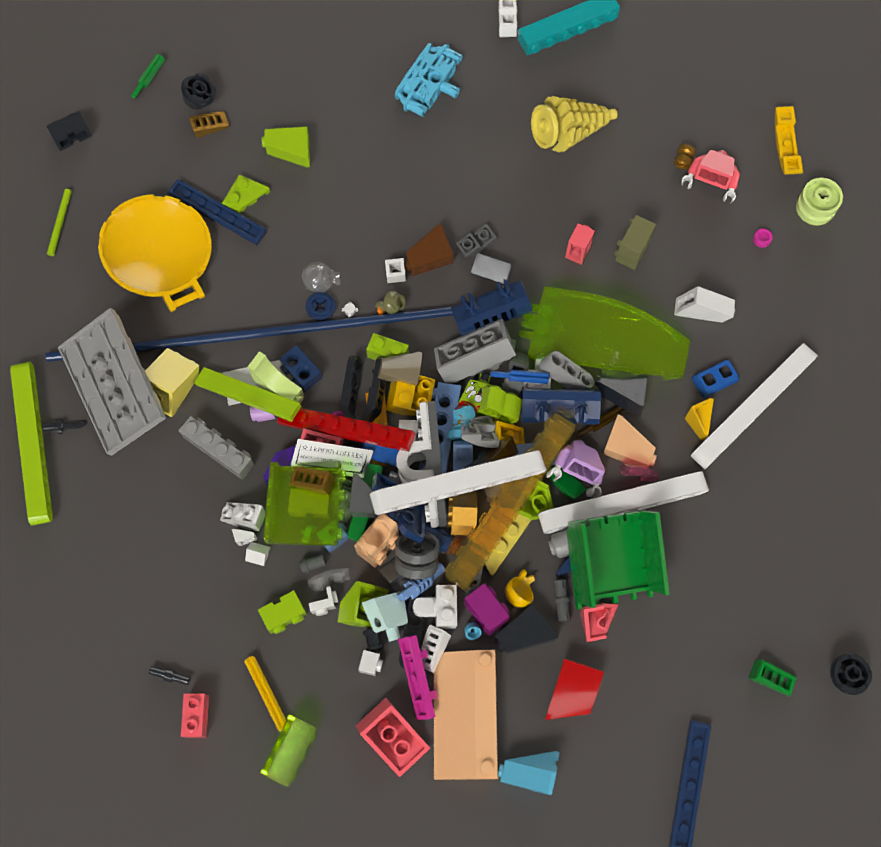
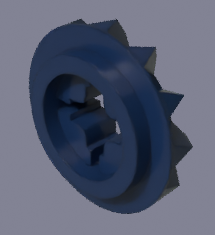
[305,292,335,321]

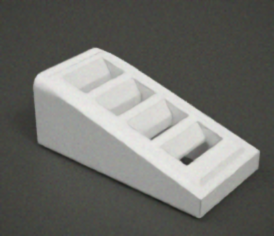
[421,625,451,673]

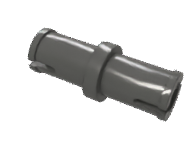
[554,580,571,622]

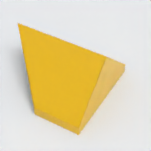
[685,398,714,441]
[494,417,525,445]

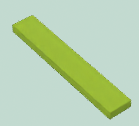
[194,367,301,422]

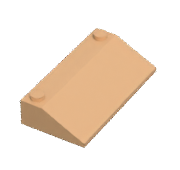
[434,650,498,780]

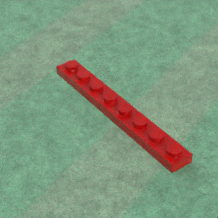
[277,408,416,452]

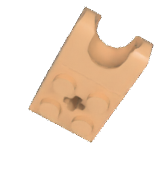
[354,514,399,568]

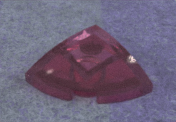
[620,463,660,481]

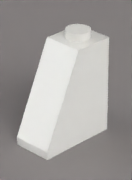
[674,287,735,322]

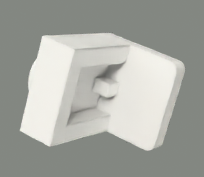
[309,586,338,616]

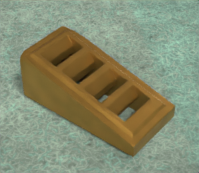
[189,111,229,138]
[289,466,335,495]

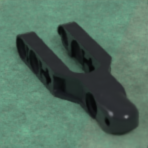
[340,356,387,449]

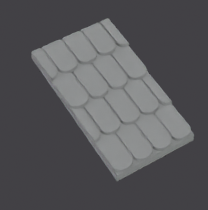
[58,308,166,456]

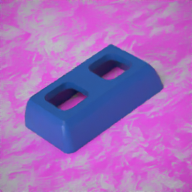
[691,359,739,398]

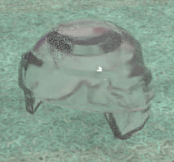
[302,262,341,293]

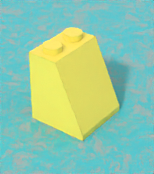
[145,348,199,417]

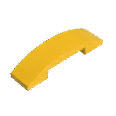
[775,106,803,175]

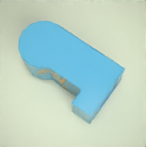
[447,406,475,441]

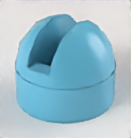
[464,622,482,640]

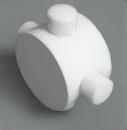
[342,302,358,318]

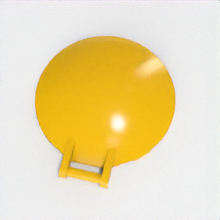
[98,195,211,312]

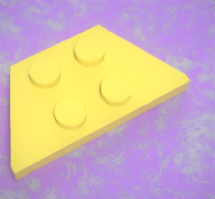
[471,507,532,577]

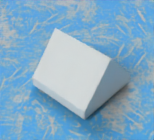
[245,542,270,566]

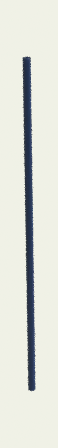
[46,307,454,362]

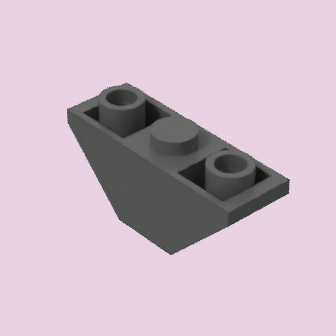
[500,351,529,397]

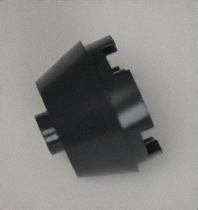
[181,73,216,110]
[830,653,872,695]

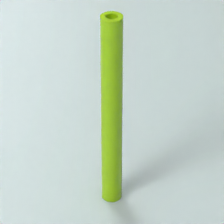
[47,189,72,256]

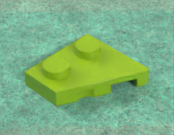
[222,175,270,213]

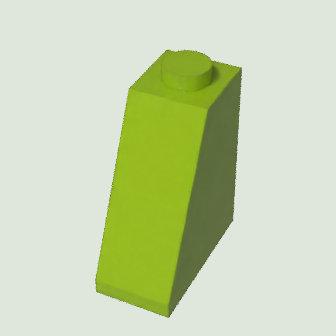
[262,127,310,167]

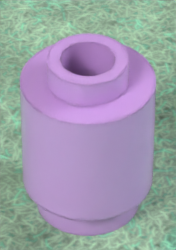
[250,406,277,422]

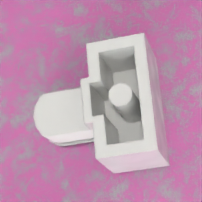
[413,585,457,629]

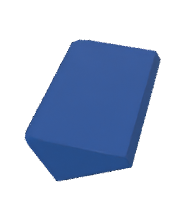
[362,443,399,468]

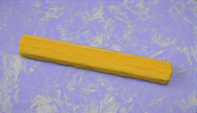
[244,656,289,732]

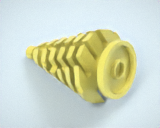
[531,96,617,152]

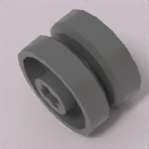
[394,532,440,579]

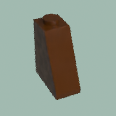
[404,224,453,277]

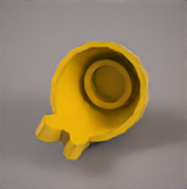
[504,569,535,607]

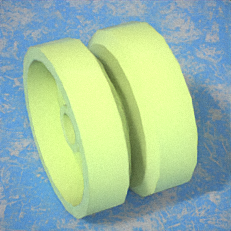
[796,178,843,226]

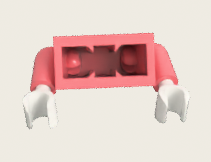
[681,150,740,203]

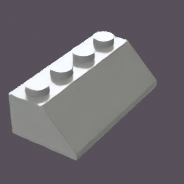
[434,319,516,384]

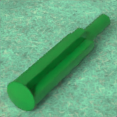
[131,54,165,99]

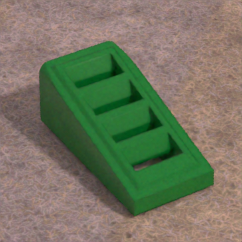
[749,659,797,696]

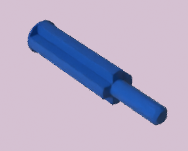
[490,370,549,384]

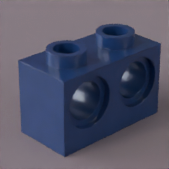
[279,345,322,392]

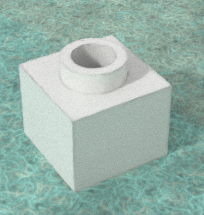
[385,258,406,283]
[359,650,383,676]

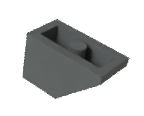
[349,473,376,518]

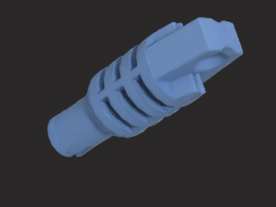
[397,563,445,601]

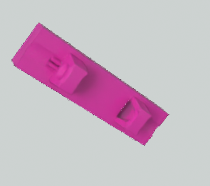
[398,635,438,720]

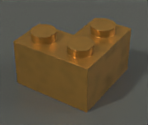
[448,491,477,536]

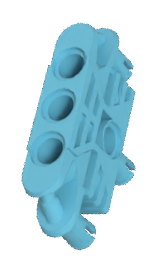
[395,43,463,117]

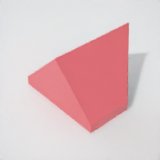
[580,604,619,642]

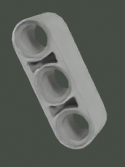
[540,351,594,390]

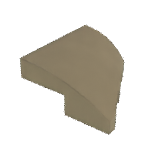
[377,352,422,386]

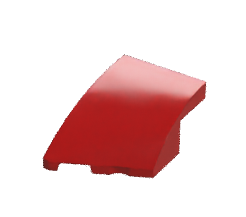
[545,659,604,720]

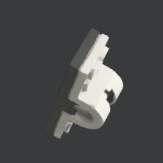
[396,401,447,528]

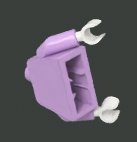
[546,440,605,498]

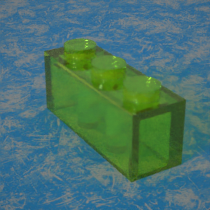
[260,714,317,787]

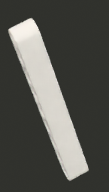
[691,343,818,469]
[370,451,546,515]
[538,471,709,534]

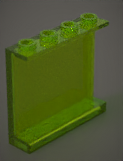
[263,462,346,546]

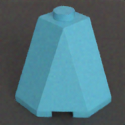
[497,751,559,795]

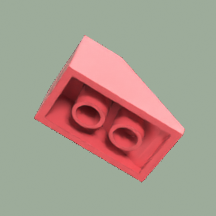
[355,698,430,777]

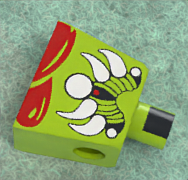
[457,373,493,420]

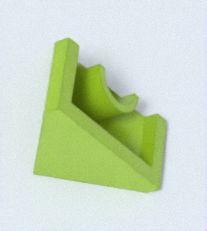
[513,476,554,520]

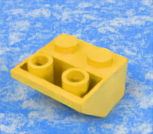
[386,375,435,416]

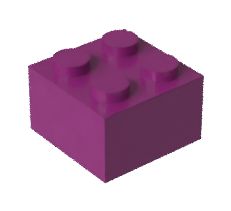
[464,584,510,637]

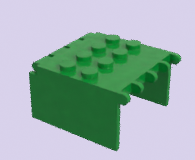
[566,510,670,610]

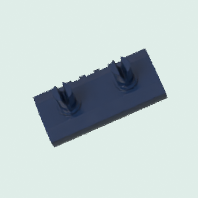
[451,279,533,336]
[522,388,601,424]

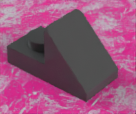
[379,558,410,600]

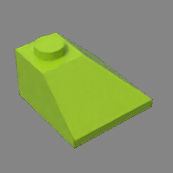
[338,581,389,628]

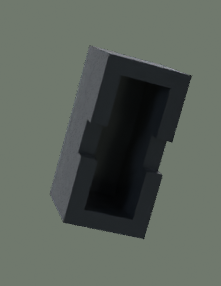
[47,111,92,151]

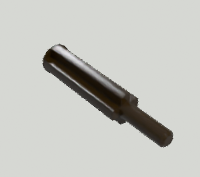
[575,406,628,439]

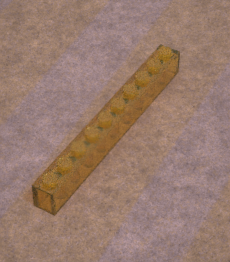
[445,413,576,592]

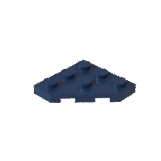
[372,472,427,543]

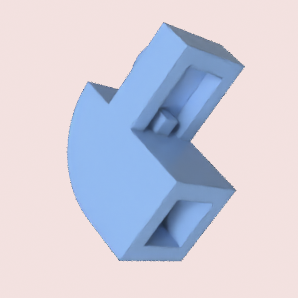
[453,441,473,471]

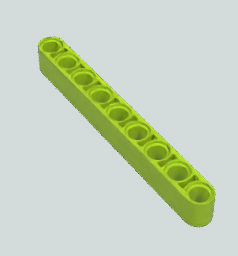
[10,362,53,526]

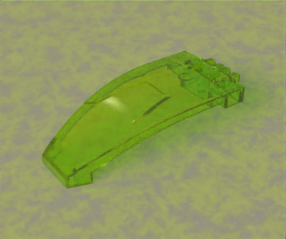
[519,286,690,380]

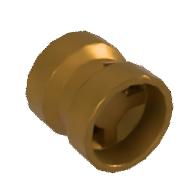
[674,144,696,170]

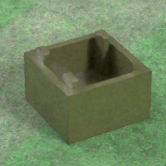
[614,215,656,270]

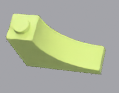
[248,351,304,403]

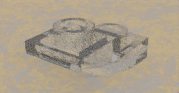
[308,568,350,591]

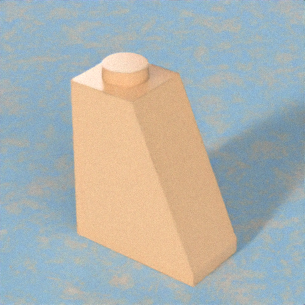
[603,415,657,471]

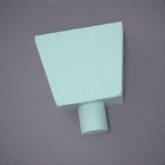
[362,592,408,642]

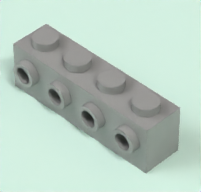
[179,416,255,480]

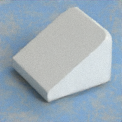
[232,529,257,546]

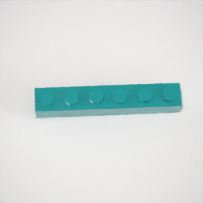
[518,0,620,55]

